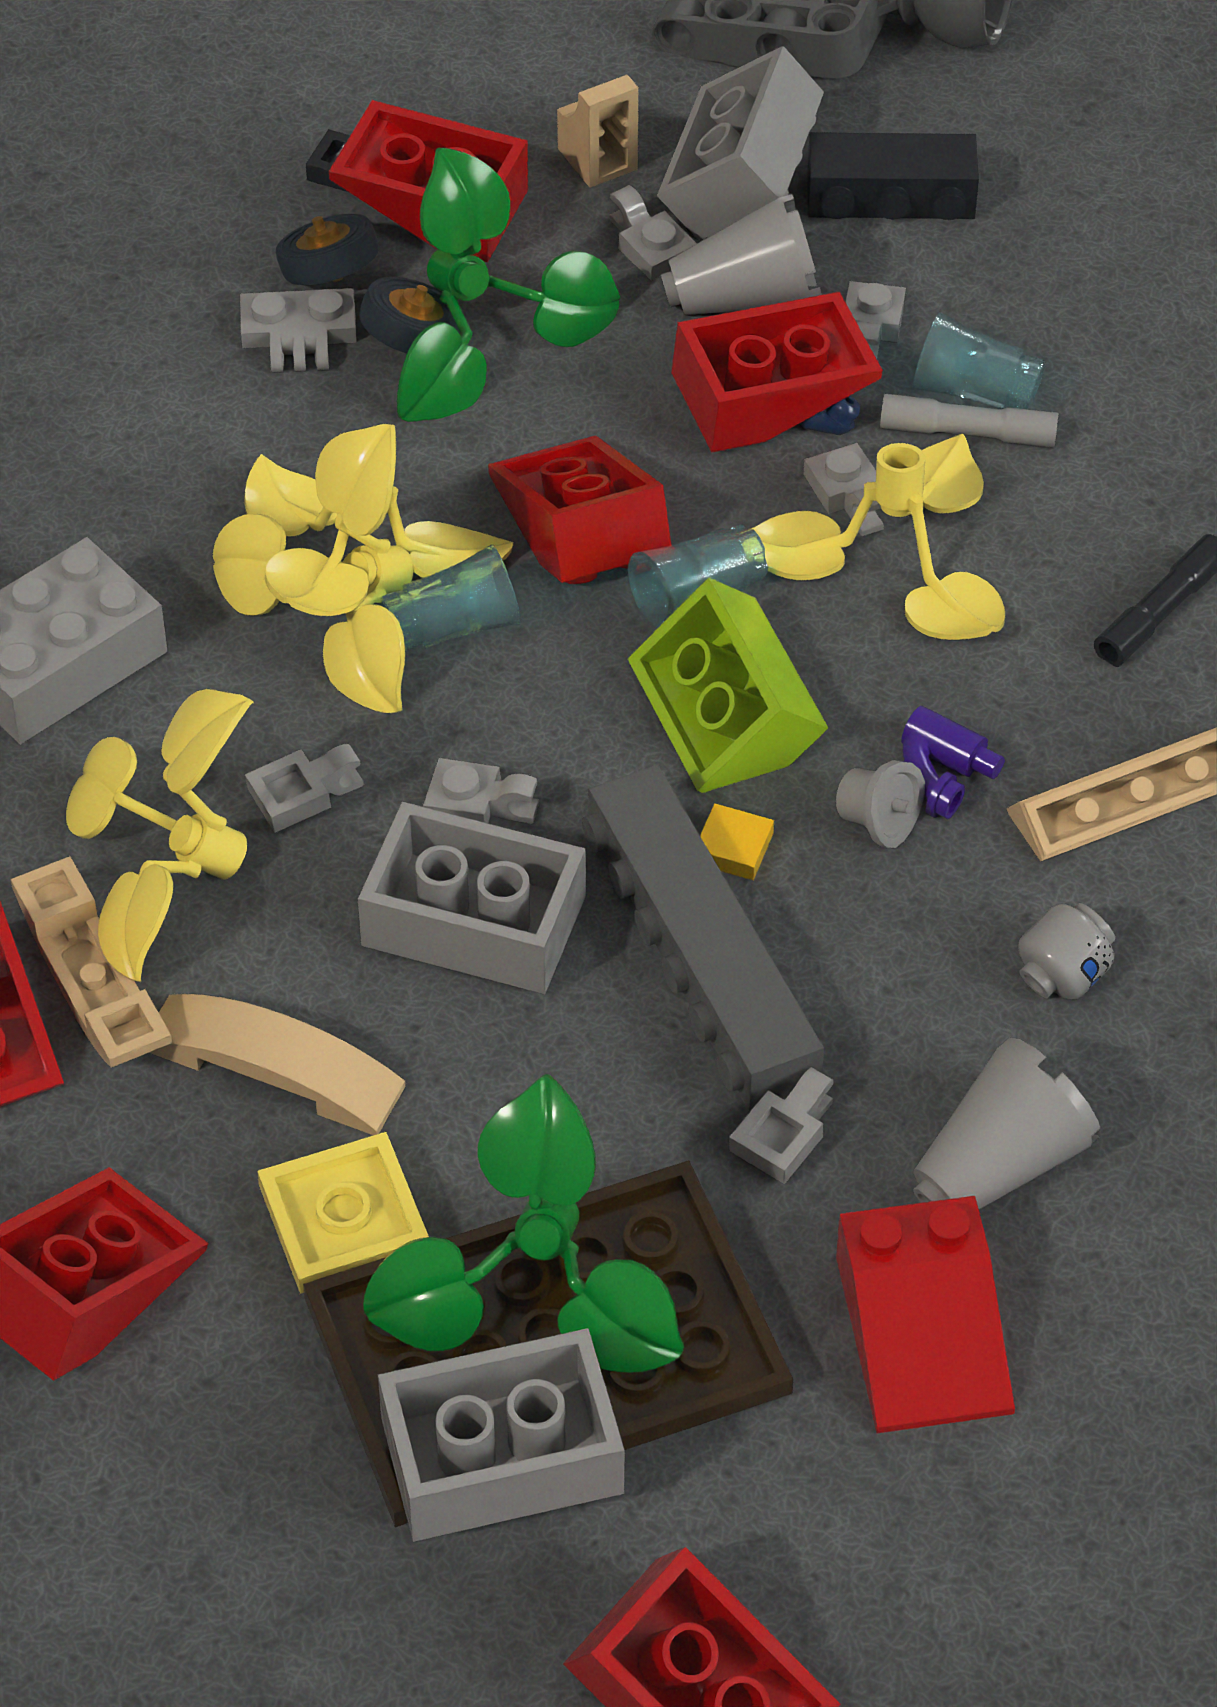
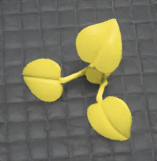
[213,424,414,713]
[738,434,1005,640]
[244,454,513,616]
[66,689,253,982]

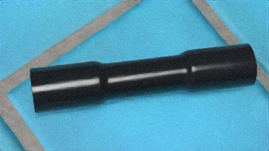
[1094,534,1217,667]

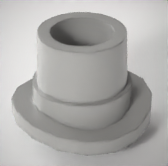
[836,760,925,848]

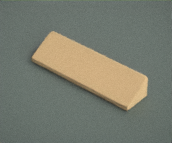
[1007,727,1217,861]

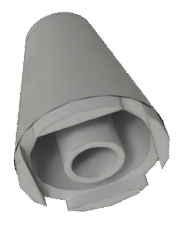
[661,194,822,315]
[913,1038,1100,1210]

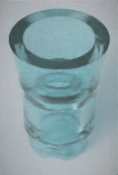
[913,312,1045,410]
[628,524,768,629]
[381,544,521,651]

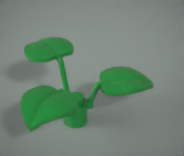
[397,148,620,422]
[363,1074,684,1373]

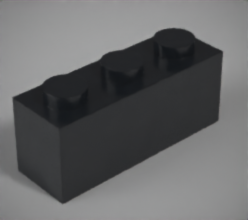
[807,132,979,220]

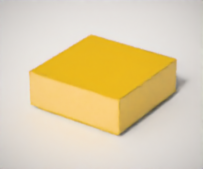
[700,803,774,881]

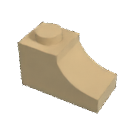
[557,74,638,188]

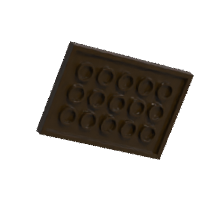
[303,1160,793,1527]

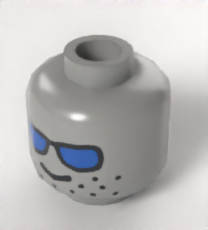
[1018,903,1115,1000]

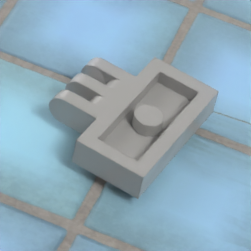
[240,288,357,372]

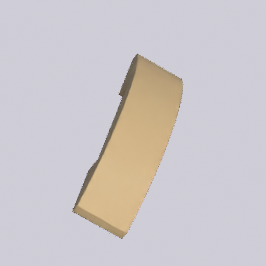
[10,856,172,1068]
[149,994,406,1135]

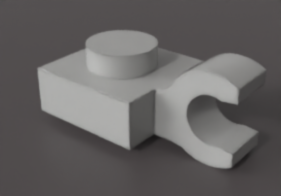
[609,185,697,281]
[846,281,906,359]
[804,443,884,536]
[245,744,364,833]
[423,758,539,824]
[729,1067,833,1184]

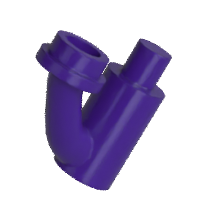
[901,706,1005,819]

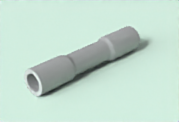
[880,393,1059,448]

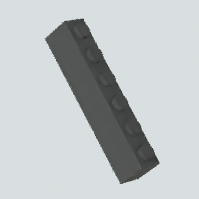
[582,765,824,1111]

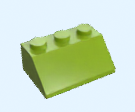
[628,577,828,793]

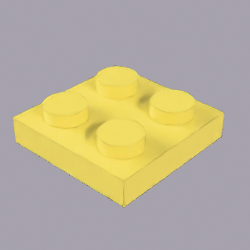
[257,1132,429,1294]

